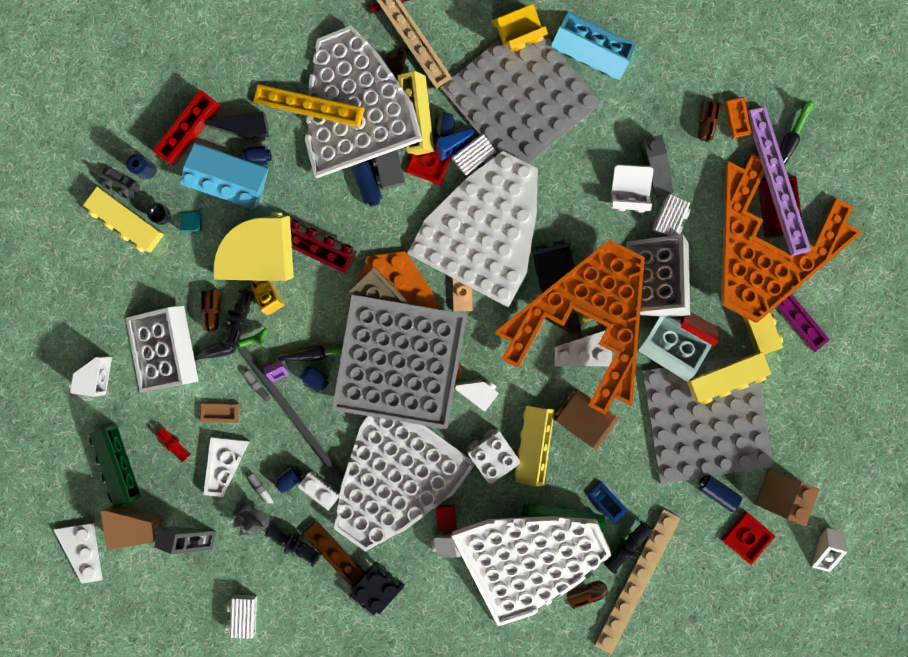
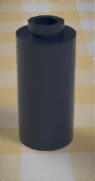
[126,154,157,179]
[352,162,383,207]
[698,475,742,512]

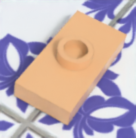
[453,278,473,311]

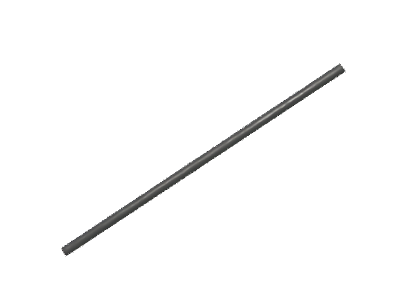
[220,322,344,485]

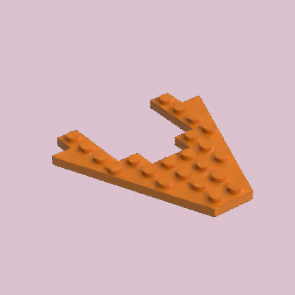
[722,154,862,323]
[495,239,645,415]

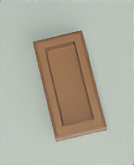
[200,402,240,423]

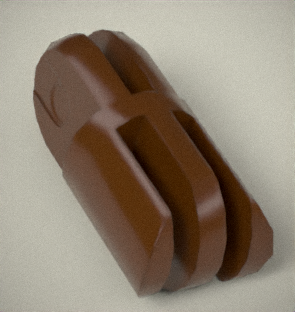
[698,99,721,142]
[201,290,220,332]
[567,580,608,609]

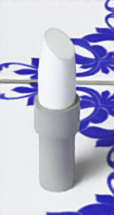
[247,473,273,504]

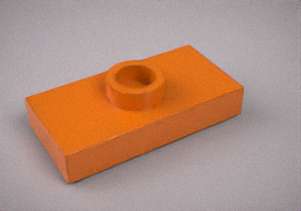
[724,97,752,139]

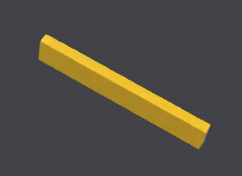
[253,84,365,128]

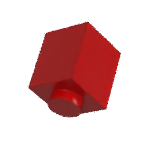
[436,504,457,534]

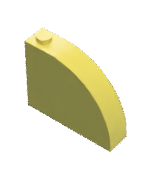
[214,212,294,281]

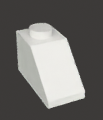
[454,380,499,411]
[812,528,848,572]
[431,530,461,557]

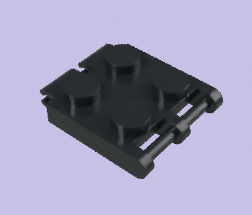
[349,561,405,616]

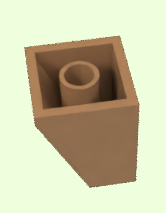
[554,389,619,450]
[755,469,820,526]
[100,505,166,550]

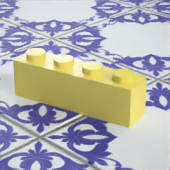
[398,71,434,155]
[83,187,164,253]
[741,313,783,355]
[687,352,771,405]
[515,406,555,487]

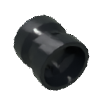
[147,204,171,225]

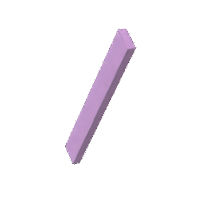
[747,106,811,256]

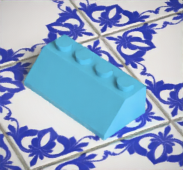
[551,11,636,80]
[180,143,269,209]

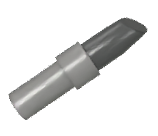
[243,370,270,402]

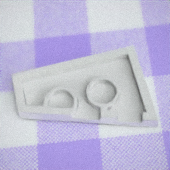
[554,330,612,366]
[203,437,250,497]
[54,522,102,584]

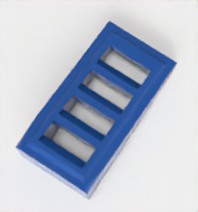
[435,129,474,160]
[588,481,628,523]

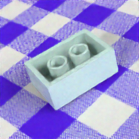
[638,316,712,382]

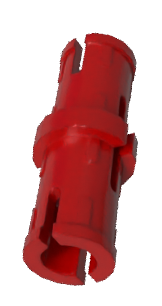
[155,427,191,463]

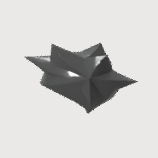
[232,500,271,536]

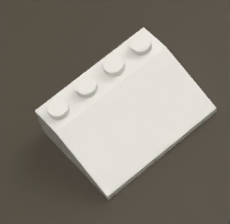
[626,234,690,317]
[126,306,199,393]

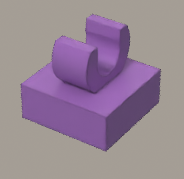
[263,357,290,383]

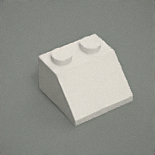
[69,356,112,397]

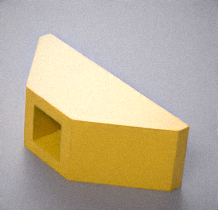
[249,280,285,315]

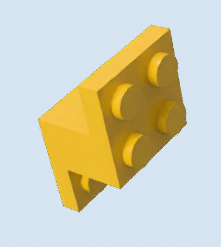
[491,4,548,51]

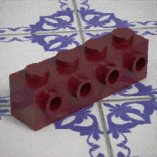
[290,219,357,273]

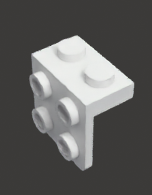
[610,164,653,212]
[467,429,520,484]

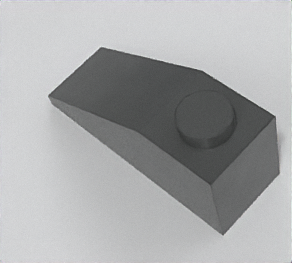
[639,134,674,198]
[154,527,216,554]

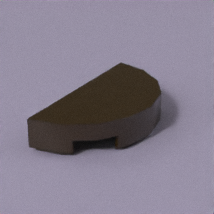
[385,48,409,81]
[546,313,582,339]

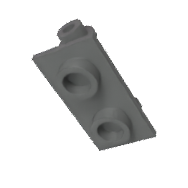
[98,168,140,200]

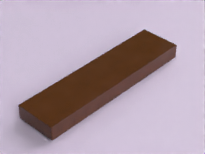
[302,520,365,587]

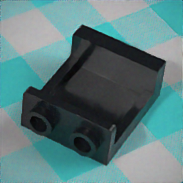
[532,240,575,294]

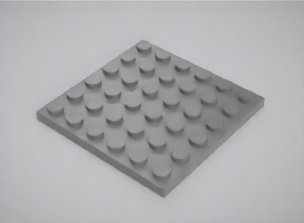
[441,35,601,164]
[332,295,467,429]
[642,353,773,484]

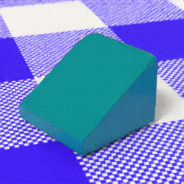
[179,212,202,232]

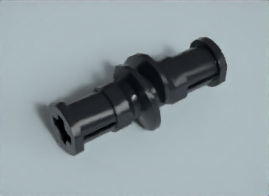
[222,288,255,349]
[603,520,654,574]
[265,522,322,567]

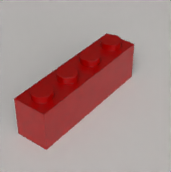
[153,90,221,166]

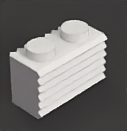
[451,133,496,176]
[651,194,691,237]
[298,470,340,511]
[226,595,257,639]

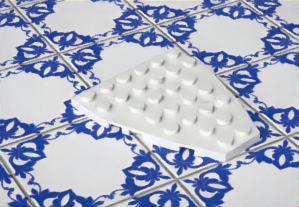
[305,25,422,178]
[407,151,538,307]
[334,416,475,551]
[452,516,611,626]

